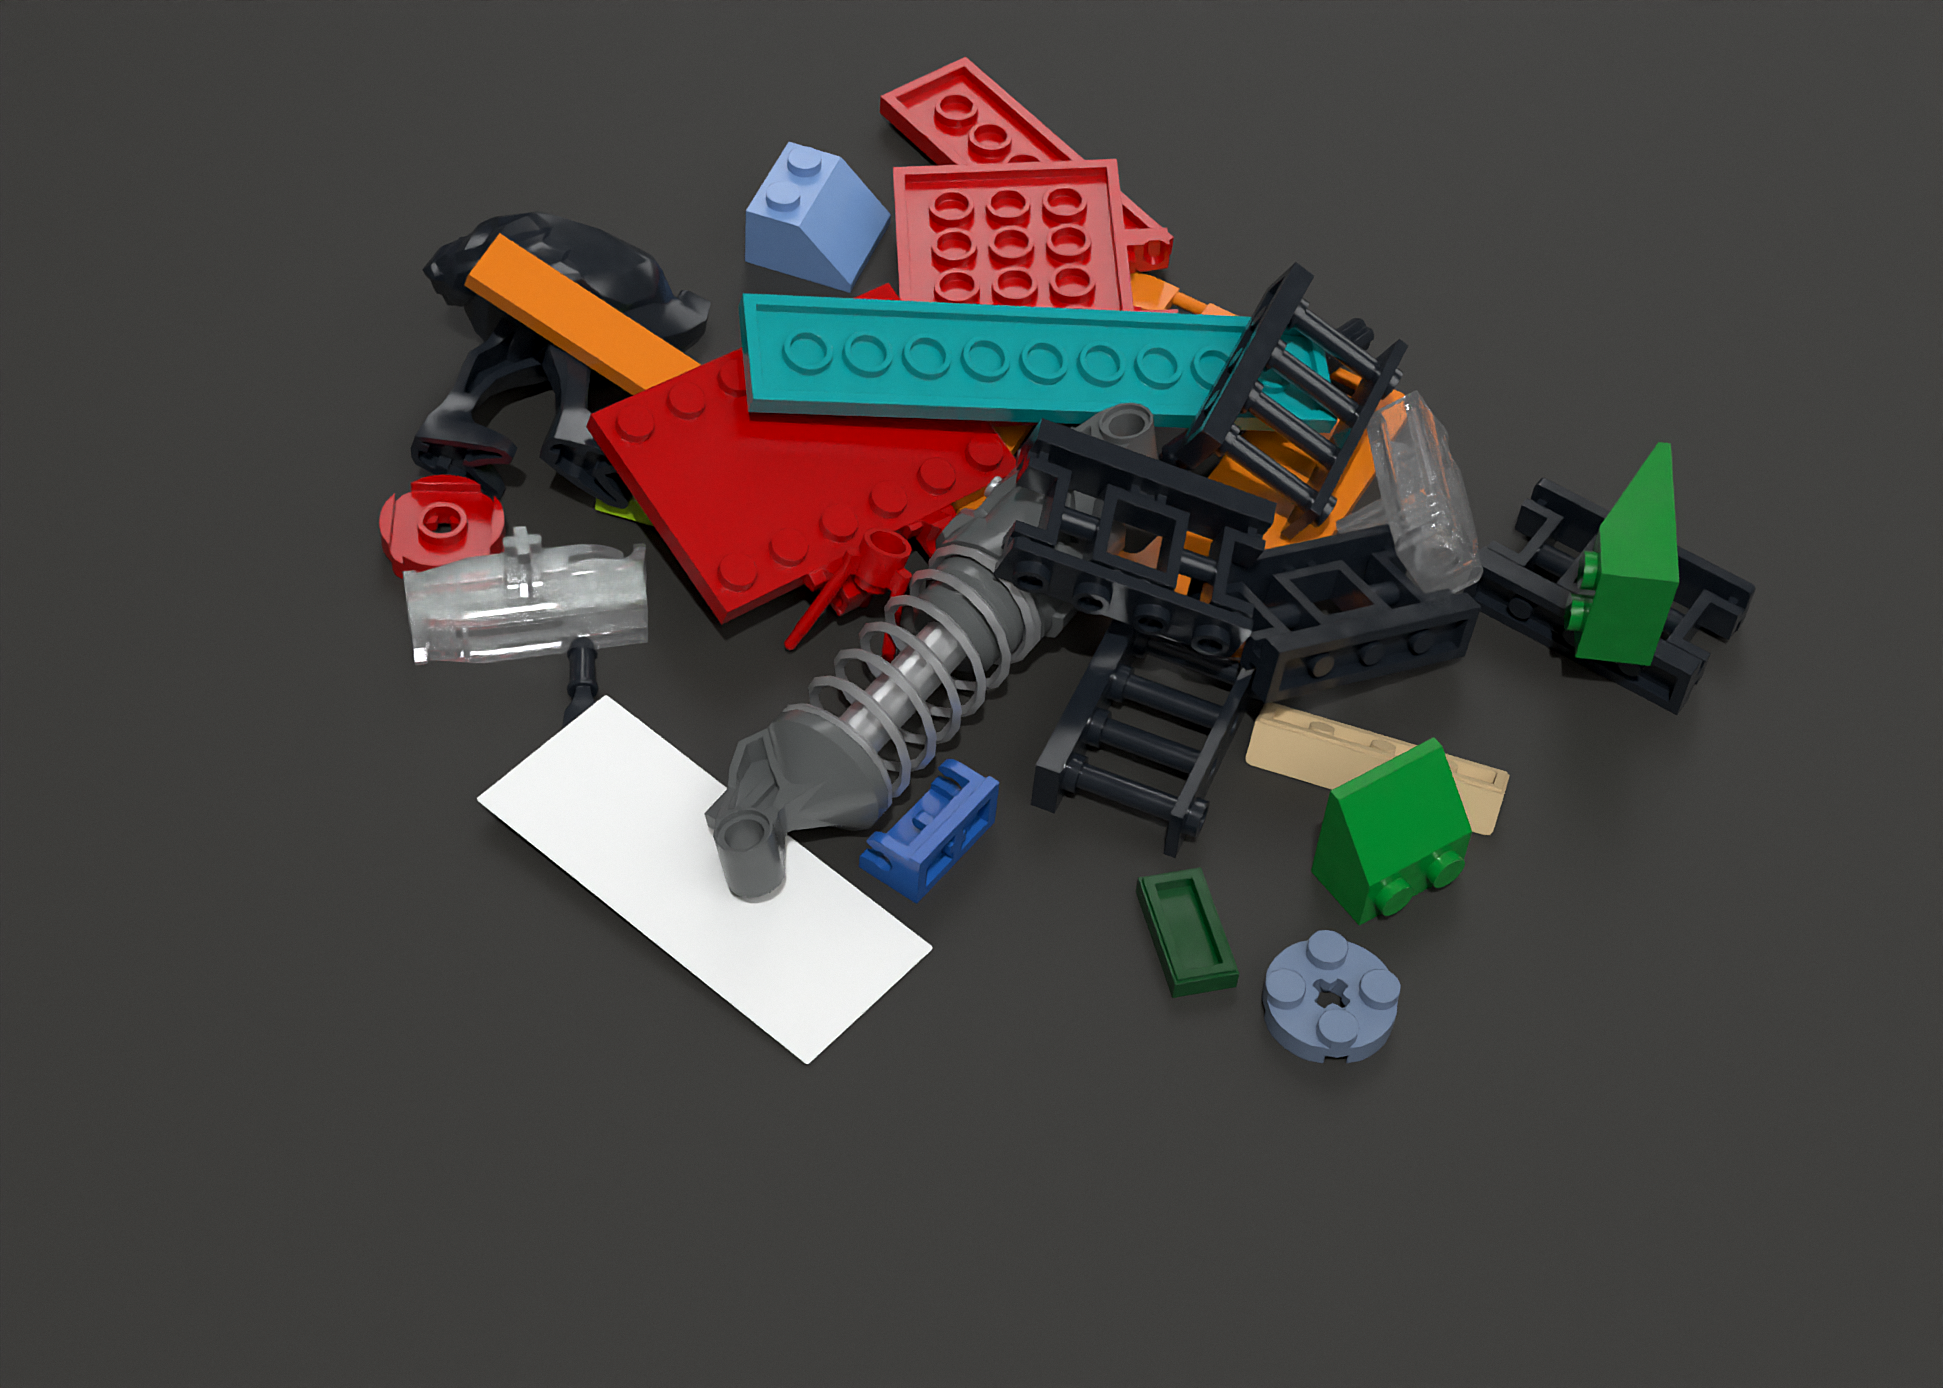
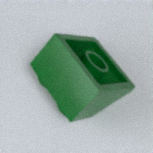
[1311,737,1472,926]

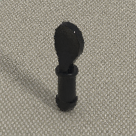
[562,636,599,729]

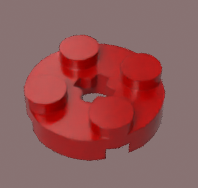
[379,475,505,582]

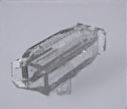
[1336,390,1483,593]
[402,526,648,666]

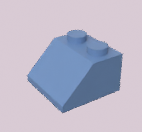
[745,142,891,293]

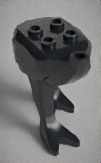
[410,211,711,509]

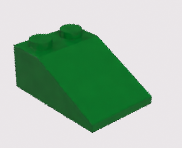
[1564,442,1679,666]

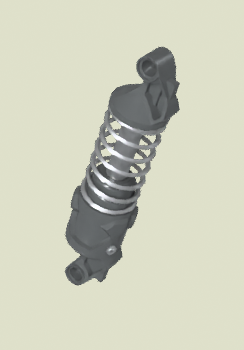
[704,403,1159,898]

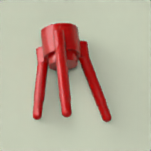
[784,527,912,663]

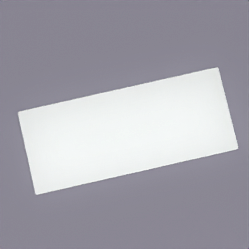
[477,695,932,1064]

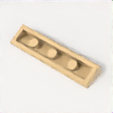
[1246,702,1510,835]

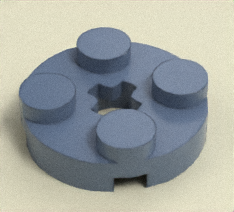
[1262,930,1401,1063]

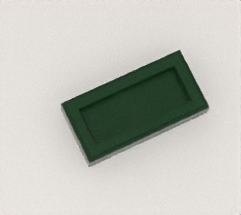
[1136,867,1240,998]

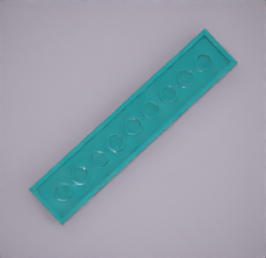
[738,293,1338,433]

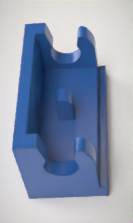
[859,759,999,904]

